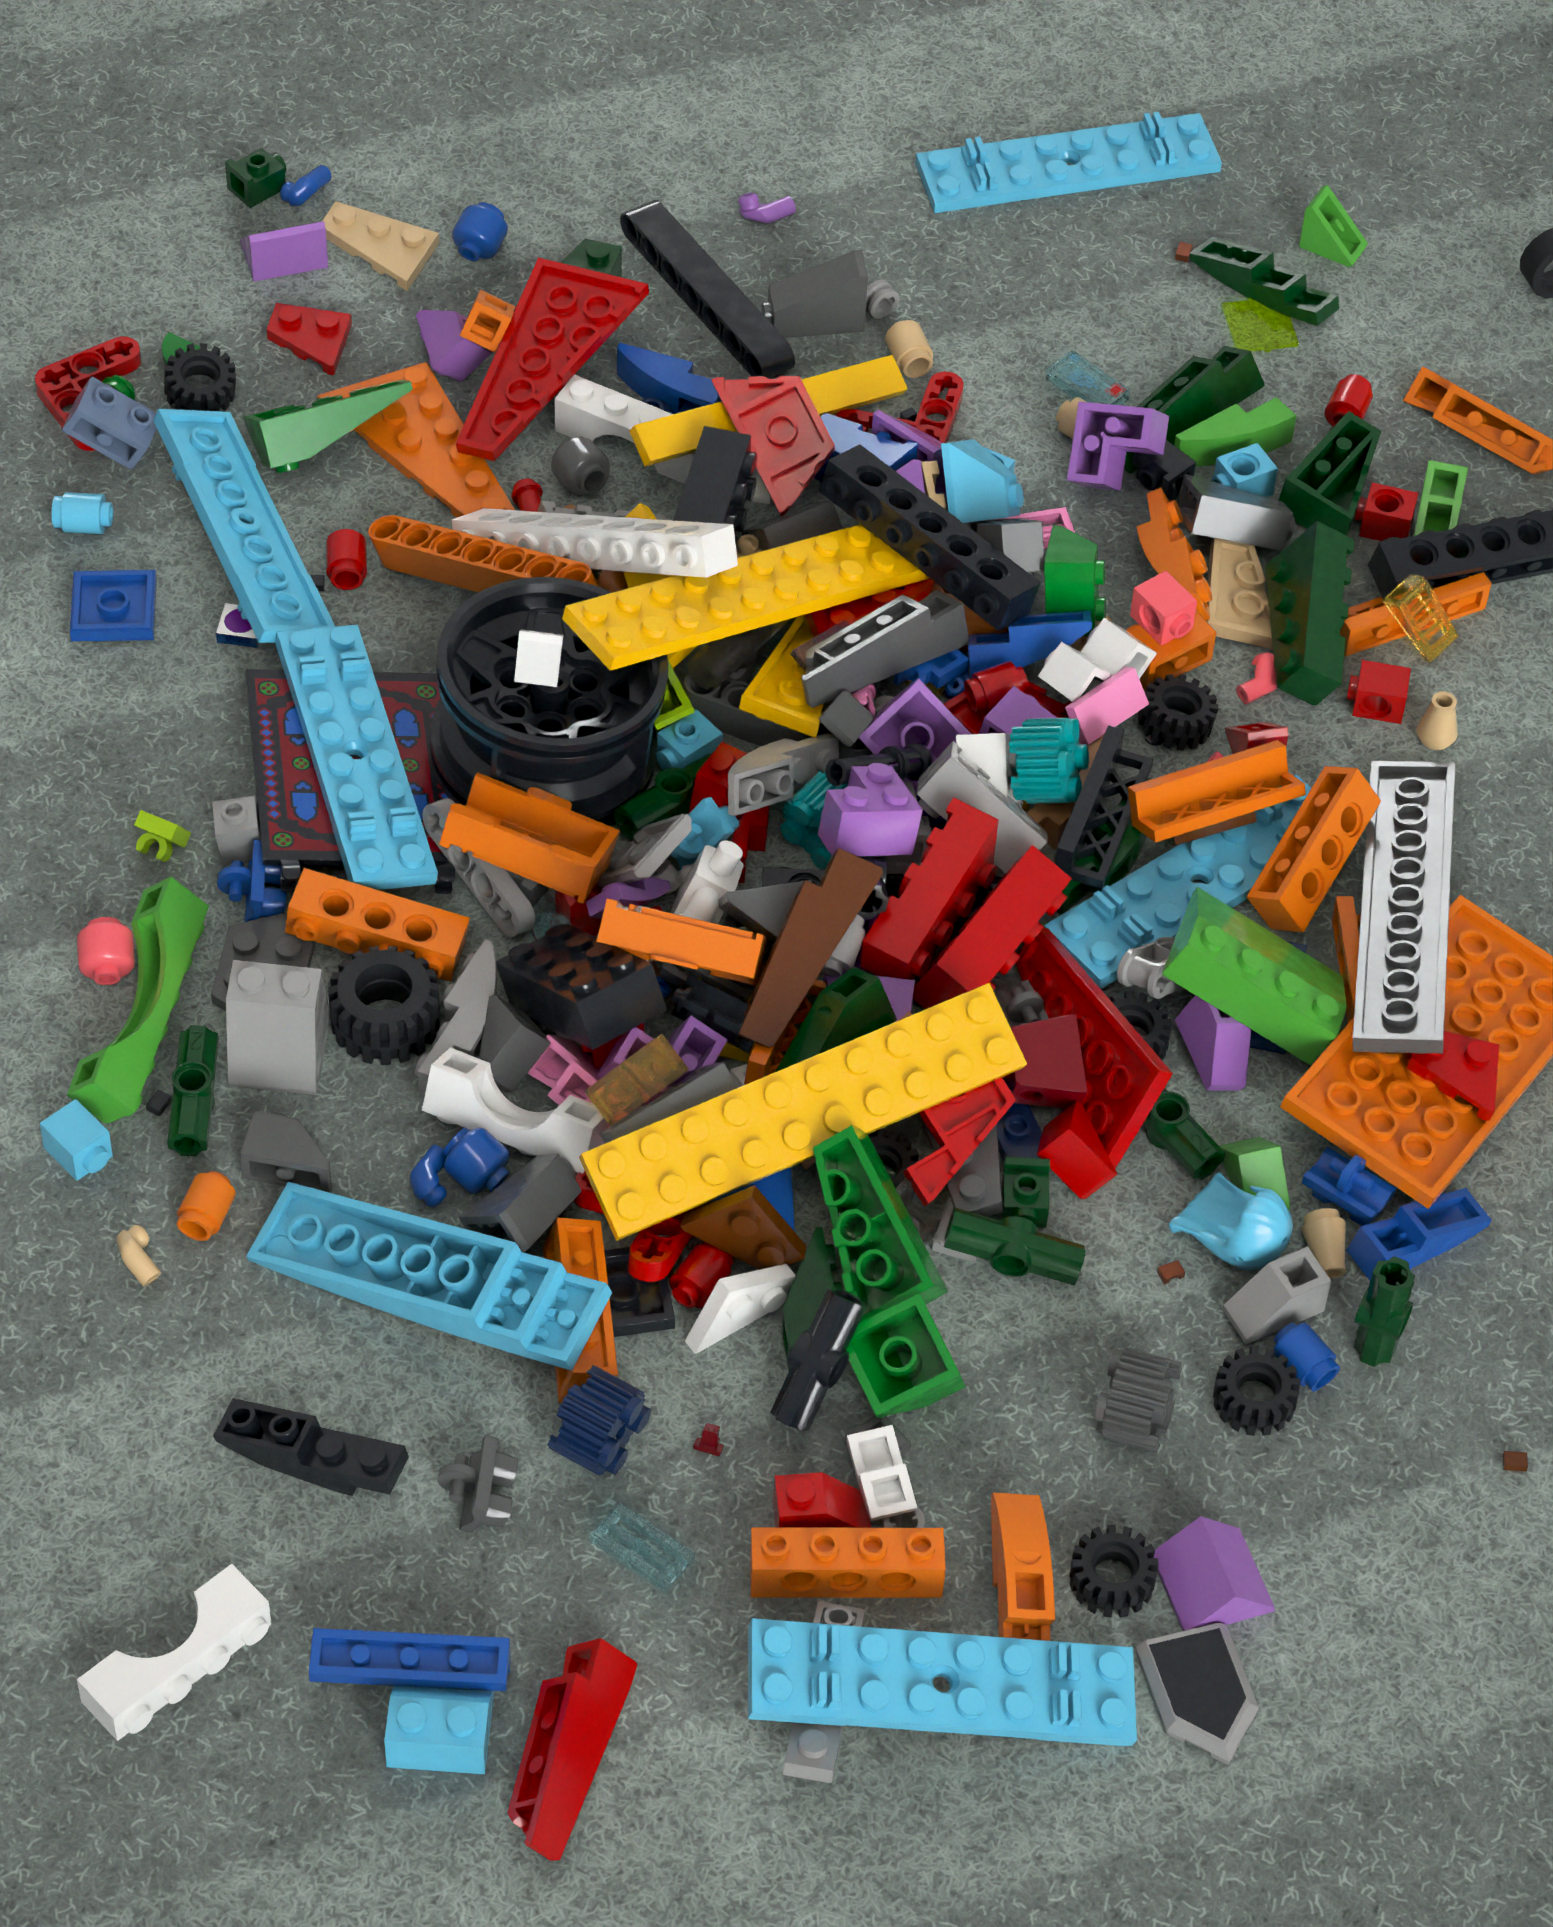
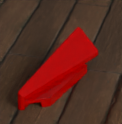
[507,1638,638,1861]

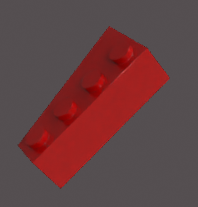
[861,797,999,980]
[913,845,1072,1010]

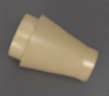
[1416,691,1458,750]
[1301,1208,1347,1278]

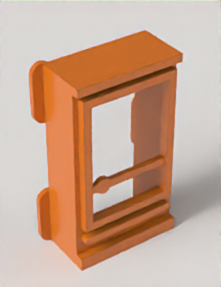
[439,772,620,904]
[597,898,767,986]

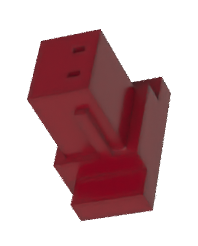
[693,1423,724,1457]

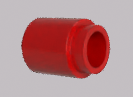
[1324,374,1373,427]
[326,529,367,590]
[964,661,1029,713]
[669,1242,734,1308]

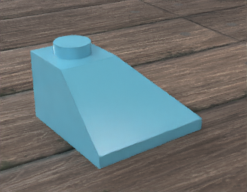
[941,439,1024,523]

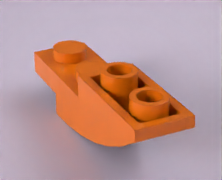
[1136,488,1213,621]
[991,1492,1055,1641]

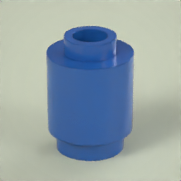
[1273,1322,1340,1392]

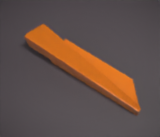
[1403,366,1553,475]

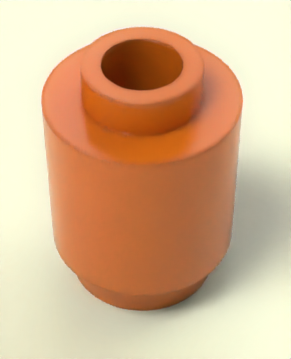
[177,1171,236,1241]

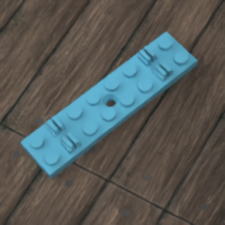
[915,112,1222,213]
[153,409,335,643]
[275,625,438,890]
[1044,775,1311,989]
[748,1618,1137,1746]

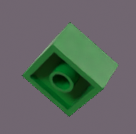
[1044,525,1106,637]
[846,1293,966,1418]

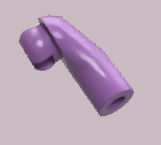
[738,192,796,224]

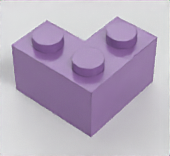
[1067,401,1169,491]
[818,763,923,856]
[596,1016,727,1106]

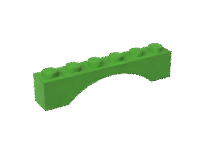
[66,877,209,1124]

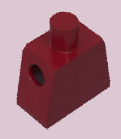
[1002,1014,1088,1109]

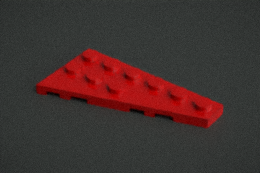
[456,257,649,461]
[1016,927,1173,1169]

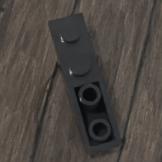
[213,1398,409,1496]

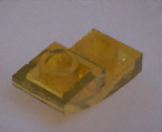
[585,1034,689,1126]

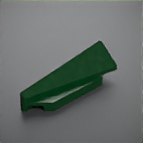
[1124,346,1265,474]

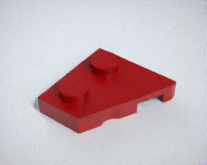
[267,303,352,375]
[1406,1031,1500,1121]

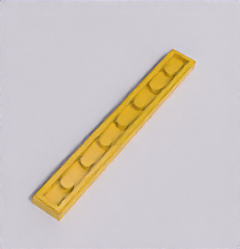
[629,355,908,467]

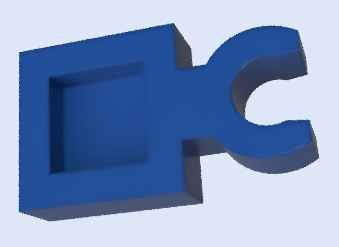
[894,649,969,689]

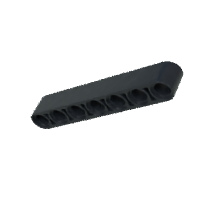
[620,200,795,379]

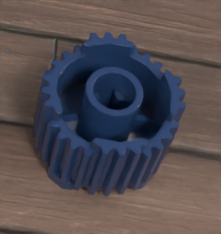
[547,1365,652,1475]

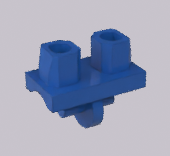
[217,839,287,922]
[1302,1147,1396,1226]

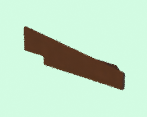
[738,848,883,1048]

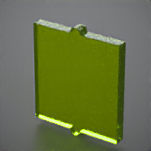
[1221,297,1299,353]

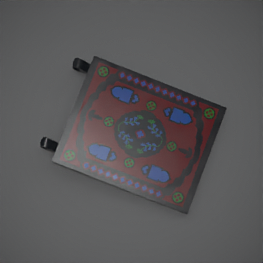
[245,669,468,894]

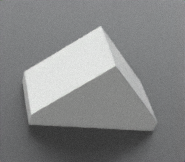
[514,630,564,687]

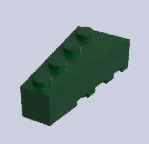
[1265,521,1355,705]

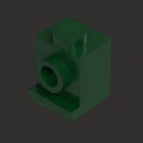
[225,148,287,208]
[1001,1157,1050,1228]

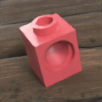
[1130,571,1197,646]

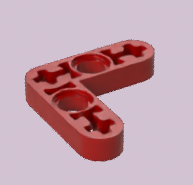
[35,336,141,451]
[836,371,964,443]
[574,1171,700,1282]

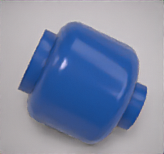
[452,202,508,261]
[442,1127,510,1194]

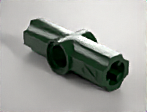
[614,753,712,841]
[167,1025,219,1156]
[1143,1088,1225,1180]
[943,1207,1086,1285]
[1354,1256,1415,1367]

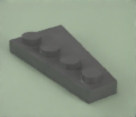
[919,1114,1003,1217]

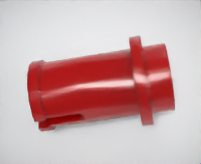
[511,478,543,512]

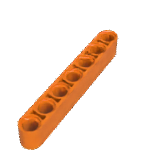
[368,515,598,593]

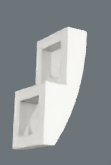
[846,1425,917,1521]

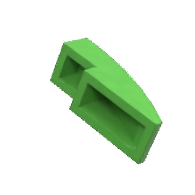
[1174,397,1297,466]
[1414,460,1468,536]

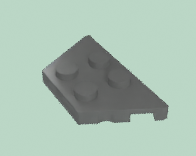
[211,912,316,1011]

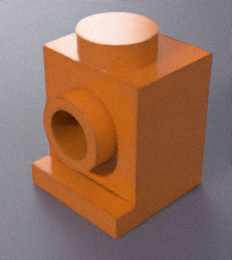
[460,289,516,353]

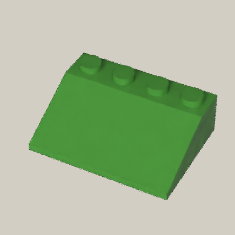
[1162,887,1347,1065]

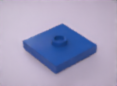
[70,570,157,642]

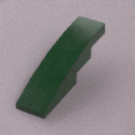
[1189,237,1339,326]

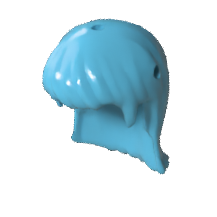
[1168,1172,1293,1271]

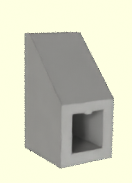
[1223,1246,1331,1345]

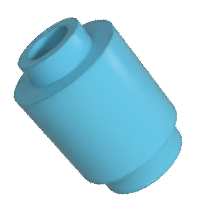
[52,492,113,534]

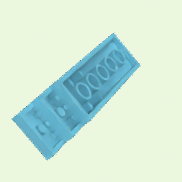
[246,1182,612,1371]

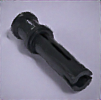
[825,743,932,786]

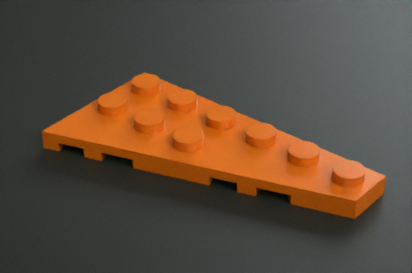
[317,362,515,518]

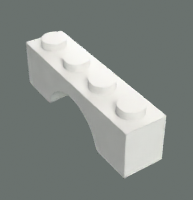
[555,375,695,484]
[422,1048,611,1173]
[77,1564,271,1741]

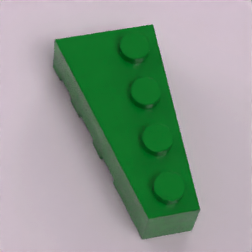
[813,1125,948,1323]

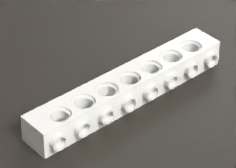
[451,508,738,578]

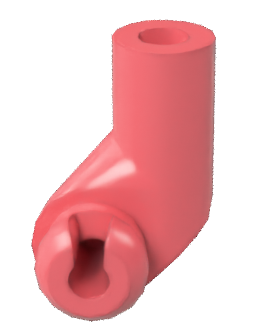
[1236,652,1277,705]

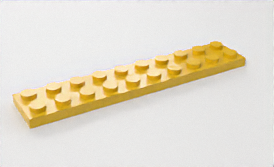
[562,524,930,671]
[579,983,1027,1241]

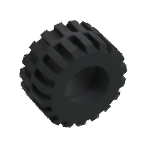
[328,946,441,1065]

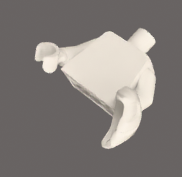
[624,840,744,962]

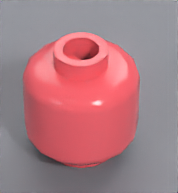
[77,917,135,985]

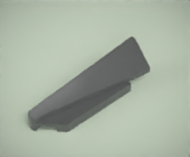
[801,590,969,708]

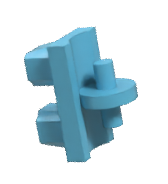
[670,797,739,870]

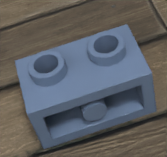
[62,377,157,469]

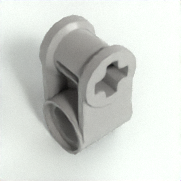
[1117,937,1185,999]

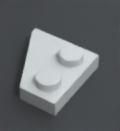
[685,1264,796,1354]

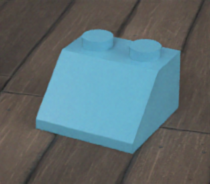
[384,1686,495,1774]

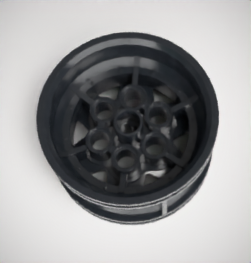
[429,577,669,826]

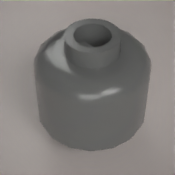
[551,436,610,496]

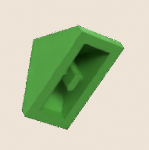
[1299,185,1368,267]
[1219,1136,1290,1211]

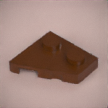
[680,1185,807,1270]

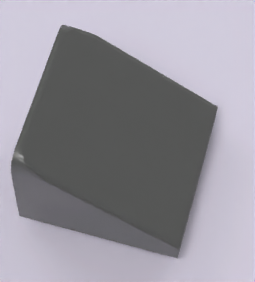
[819,690,873,747]

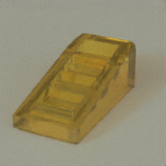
[1382,574,1459,663]

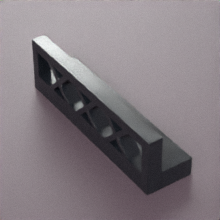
[1055,725,1154,889]

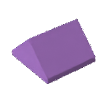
[240,221,328,281]
[859,678,971,796]
[1154,1516,1275,1631]

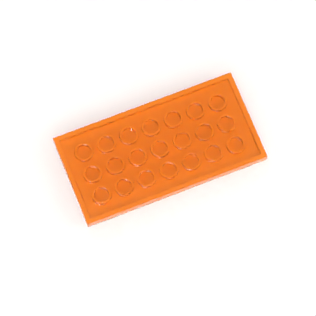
[1280,895,1553,1209]

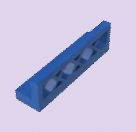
[309,1628,511,1691]

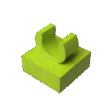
[134,810,191,862]

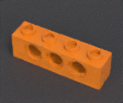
[1247,766,1381,933]
[285,868,470,981]
[750,1527,946,1598]

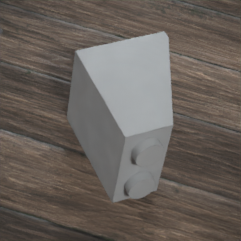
[226,960,330,1095]

